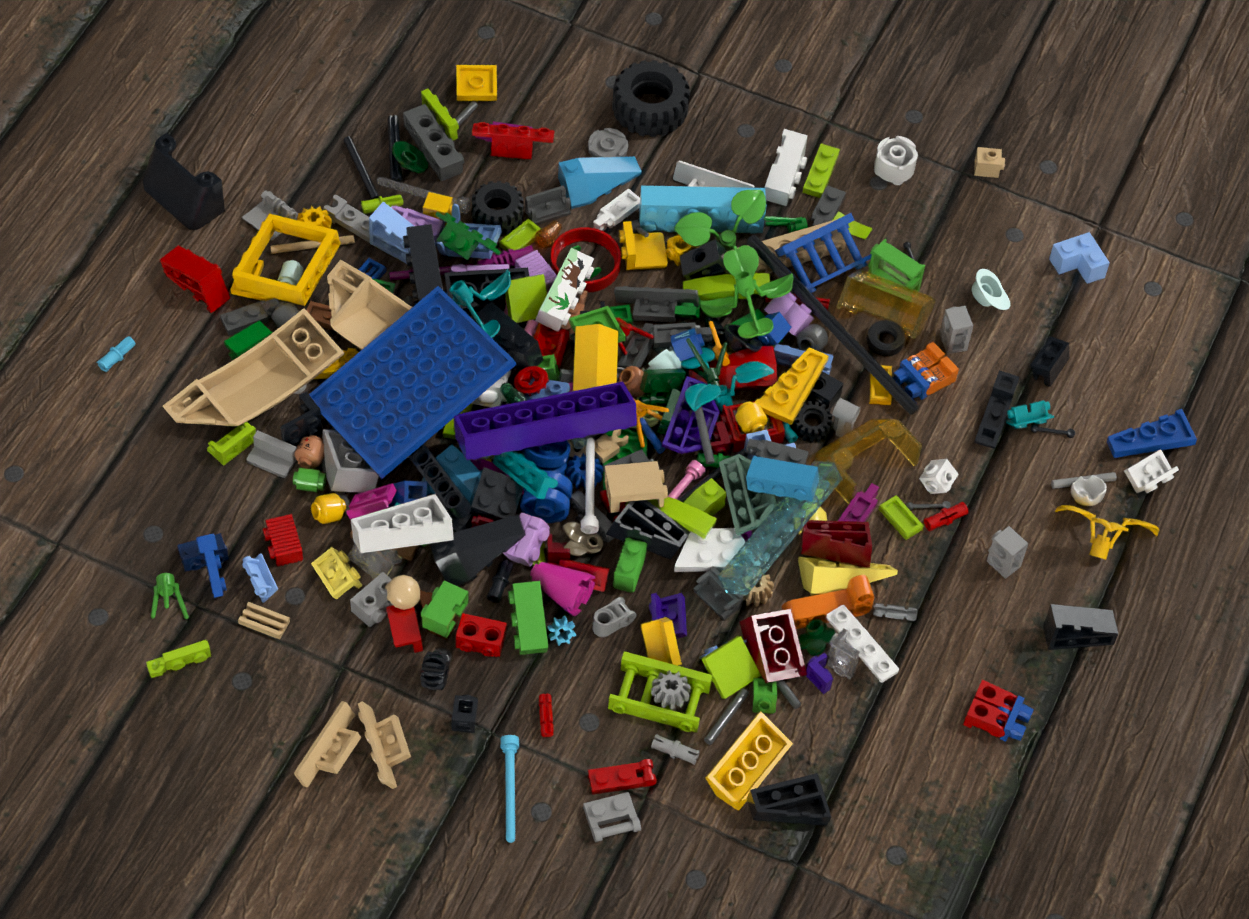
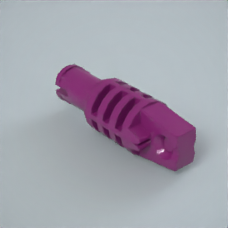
[477,245,534,268]

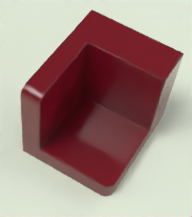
[547,534,570,563]

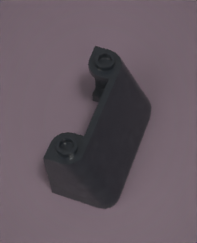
[143,132,225,230]

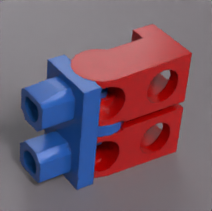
[963,680,1034,742]

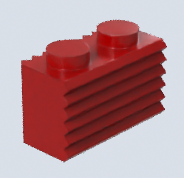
[262,514,303,567]

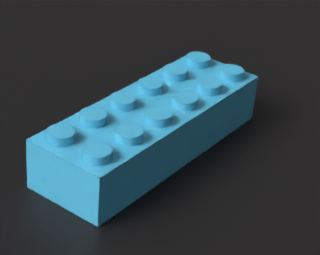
[639,186,766,234]

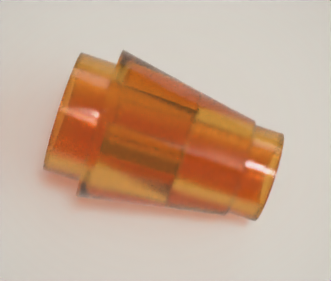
[535,221,562,249]

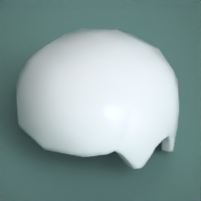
[1071,475,1107,506]

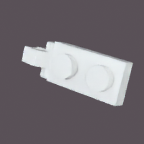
[593,189,640,231]

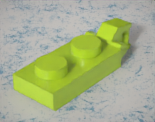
[146,640,211,678]

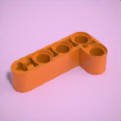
[781,575,874,629]

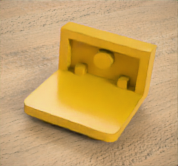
[619,221,668,270]

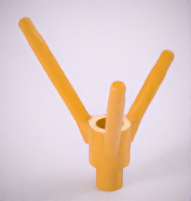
[709,321,730,366]
[633,398,669,448]

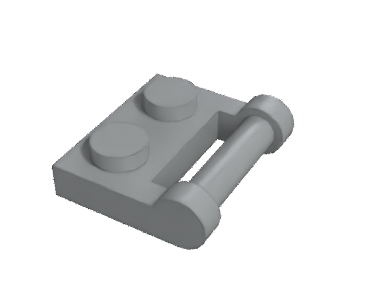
[583,792,641,842]

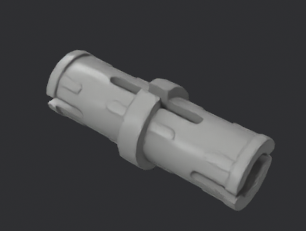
[651,734,700,765]

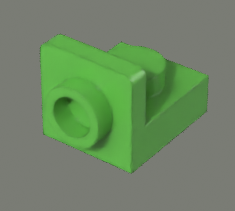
[752,678,777,714]

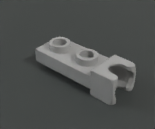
[323,195,370,243]

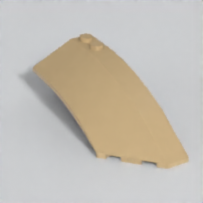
[327,260,412,350]
[163,308,344,426]

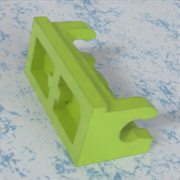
[207,422,256,466]

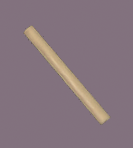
[270,235,355,254]

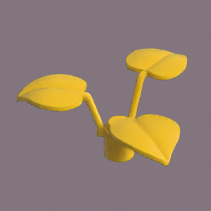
[1055,505,1159,560]

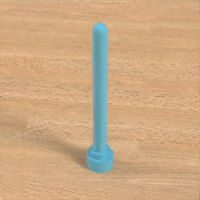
[500,735,519,843]

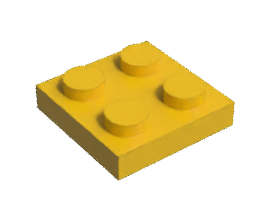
[456,65,497,101]

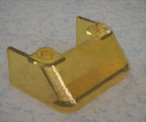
[836,270,936,339]
[814,419,922,504]

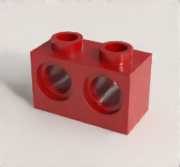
[456,613,507,657]

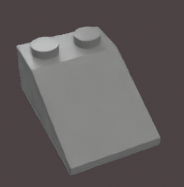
[322,429,379,493]

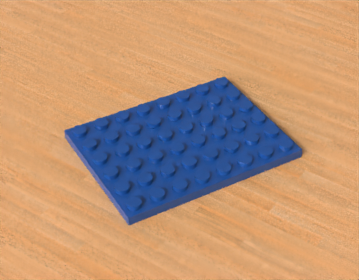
[309,286,517,479]

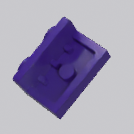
[649,593,687,639]

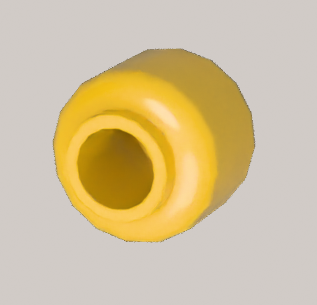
[735,402,768,434]
[311,493,346,524]

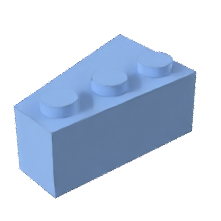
[369,202,436,264]

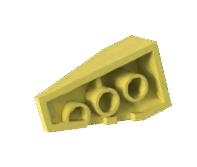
[798,557,898,596]

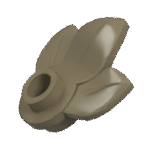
[563,518,603,557]

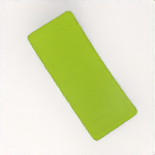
[832,212,872,239]

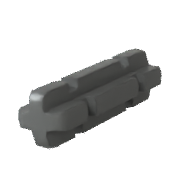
[873,603,917,621]

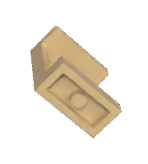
[604,461,668,513]

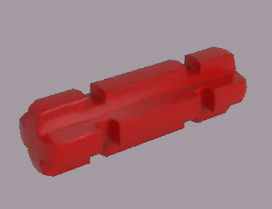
[539,693,554,737]

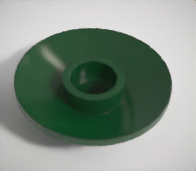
[392,141,428,173]

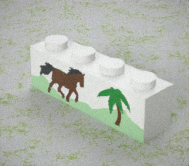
[535,248,594,332]

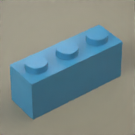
[746,456,819,501]

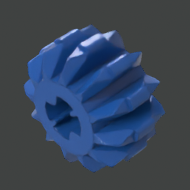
[566,453,603,490]

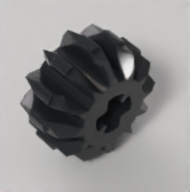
[420,651,450,691]

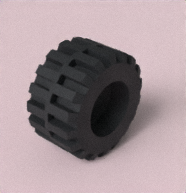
[471,181,524,237]

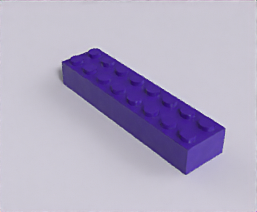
[454,381,637,460]

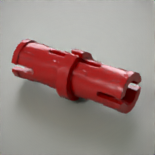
[924,502,968,531]

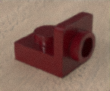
[711,421,731,456]

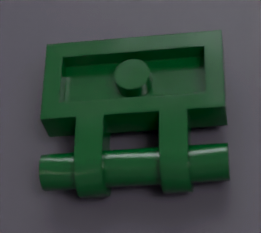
[639,368,686,407]

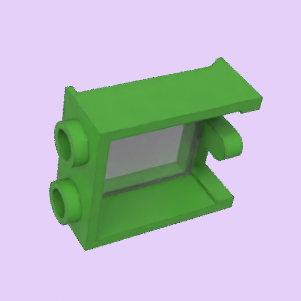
[868,239,925,303]

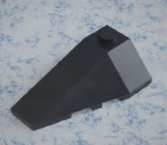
[442,267,529,310]

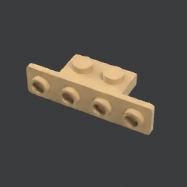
[294,701,361,787]
[358,701,411,789]

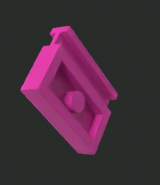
[346,483,397,519]

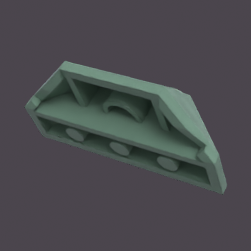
[719,454,777,535]

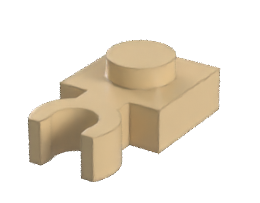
[595,429,629,463]

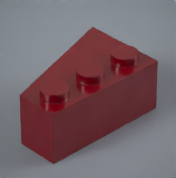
[800,520,872,568]

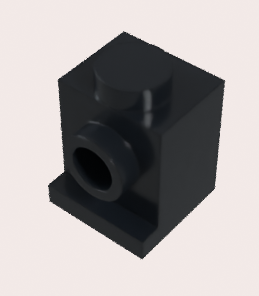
[452,695,478,733]

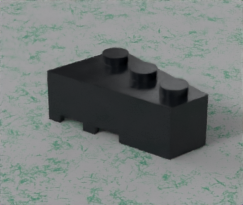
[1043,604,1118,650]
[747,773,831,825]

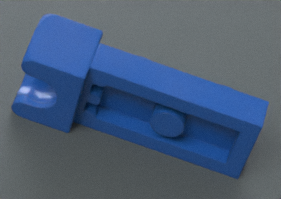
[196,534,226,598]

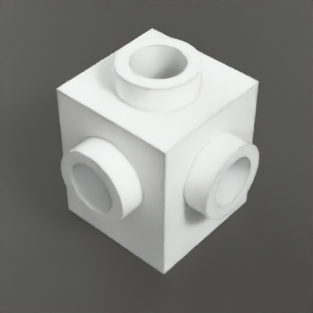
[919,459,958,494]

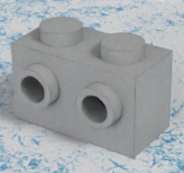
[350,572,393,627]

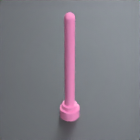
[668,460,705,499]

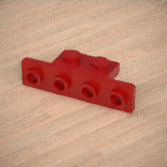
[472,122,555,160]
[533,323,569,378]

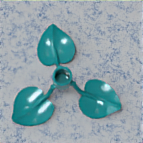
[449,269,511,338]
[681,347,774,412]

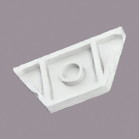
[674,528,761,572]

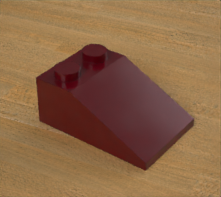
[740,609,807,683]

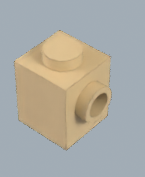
[974,147,1005,178]

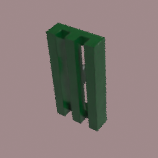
[657,389,680,435]

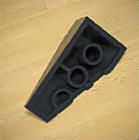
[430,515,526,587]

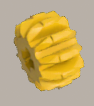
[297,205,332,240]

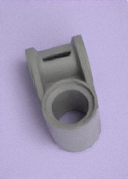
[592,597,637,637]

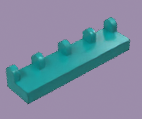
[492,451,558,499]

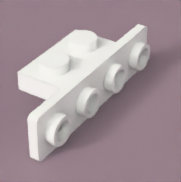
[673,161,755,188]
[826,605,899,682]

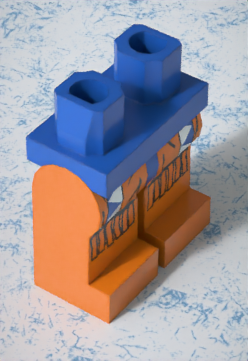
[892,342,959,400]

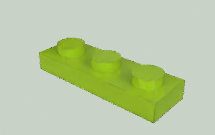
[421,89,459,140]
[802,144,840,198]

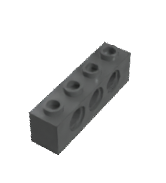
[403,104,465,181]

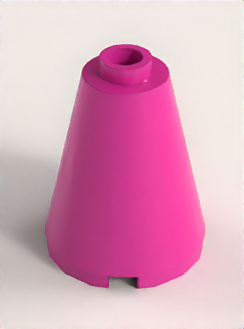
[530,562,595,616]

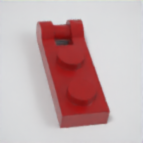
[588,759,657,795]

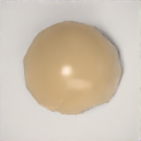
[385,575,420,610]

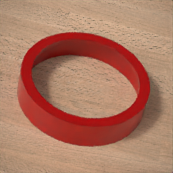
[550,227,621,293]

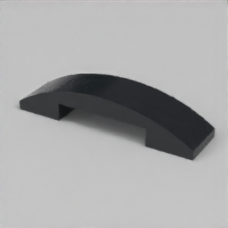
[974,370,1019,449]

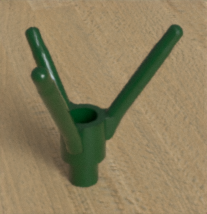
[686,338,728,389]

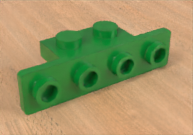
[435,212,501,260]

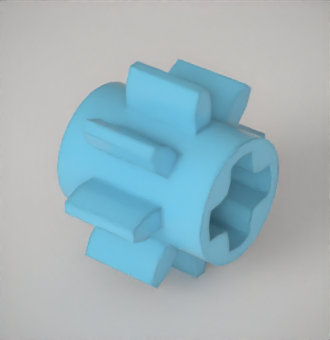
[547,616,576,646]

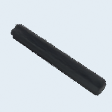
[387,115,402,183]

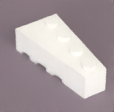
[351,494,454,553]

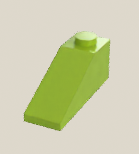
[684,478,726,532]

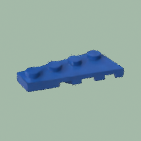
[1107,409,1197,458]

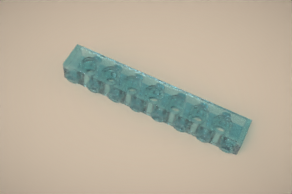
[718,461,842,596]

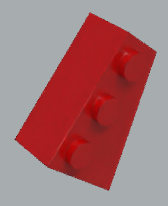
[160,245,230,313]

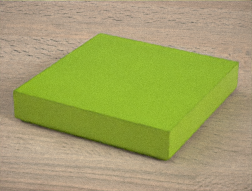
[505,274,547,323]
[702,636,761,699]

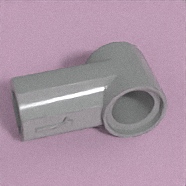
[832,398,861,438]

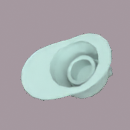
[972,269,1010,310]

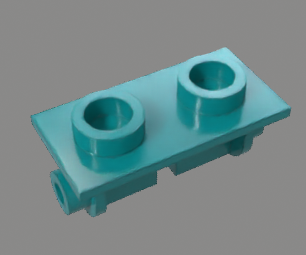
[1006,400,1054,429]

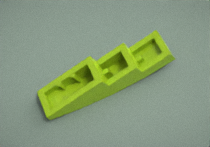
[683,273,770,301]
[626,497,717,539]

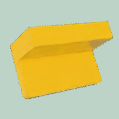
[641,617,682,666]

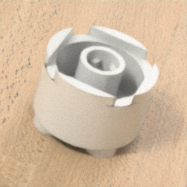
[874,136,918,185]

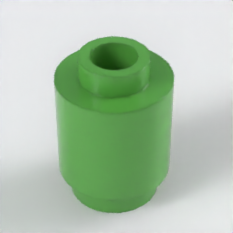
[293,468,326,492]

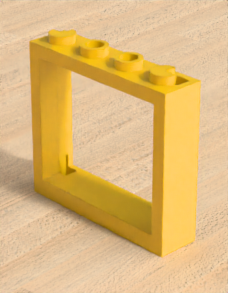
[232,213,341,306]

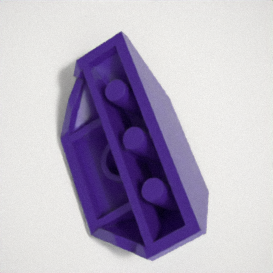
[662,376,720,454]

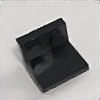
[280,391,322,448]

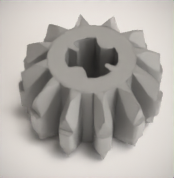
[651,670,691,710]

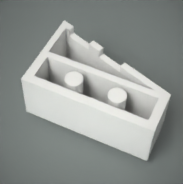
[765,129,808,206]

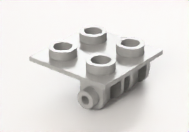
[242,191,298,241]

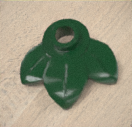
[798,619,836,656]

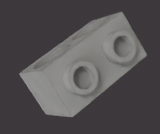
[939,306,973,354]
[987,526,1028,579]

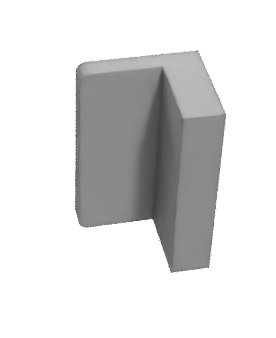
[246,430,297,478]

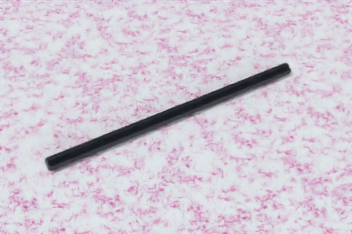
[747,235,919,415]

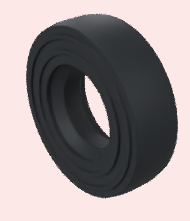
[867,320,905,356]

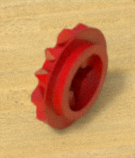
[514,366,549,396]

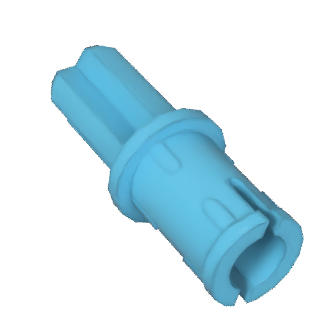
[97,336,136,372]

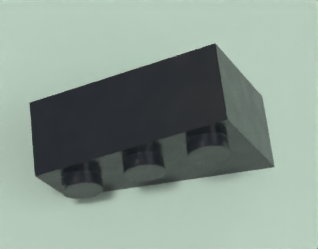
[606,500,691,560]

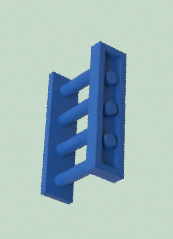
[775,213,872,293]

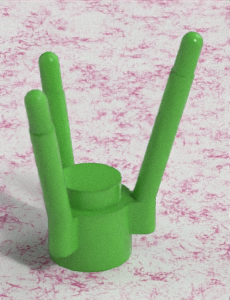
[151,573,189,619]

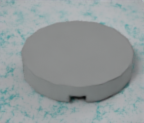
[588,128,628,158]

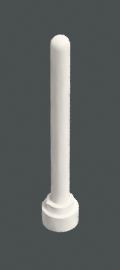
[581,437,599,534]

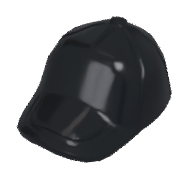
[723,324,762,352]

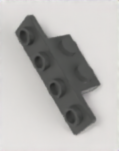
[614,286,699,322]

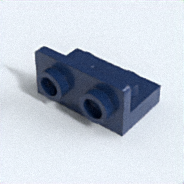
[177,533,229,572]

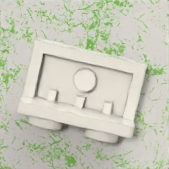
[1124,449,1179,493]

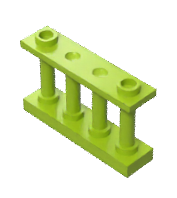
[608,651,713,733]

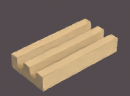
[238,602,290,639]

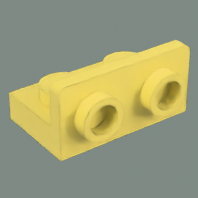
[311,547,362,599]

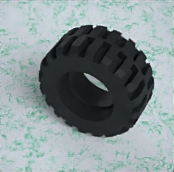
[612,60,690,137]

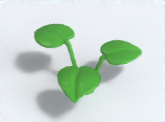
[674,190,766,279]
[701,271,793,338]

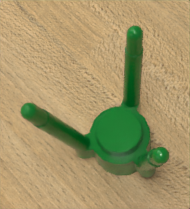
[763,216,808,233]

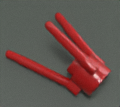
[615,317,654,355]

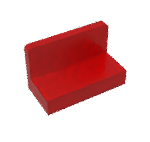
[386,605,423,653]

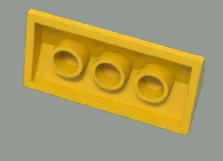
[573,324,618,391]
[705,711,793,810]

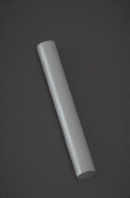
[1051,472,1117,489]

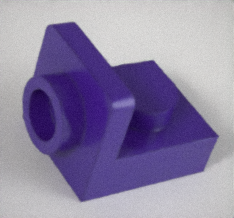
[806,653,833,695]

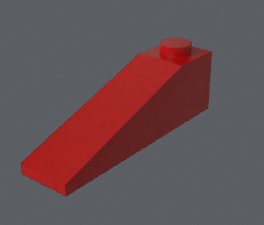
[688,346,777,390]

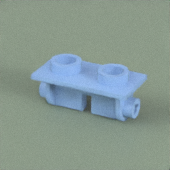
[242,553,278,603]

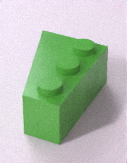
[508,581,548,655]

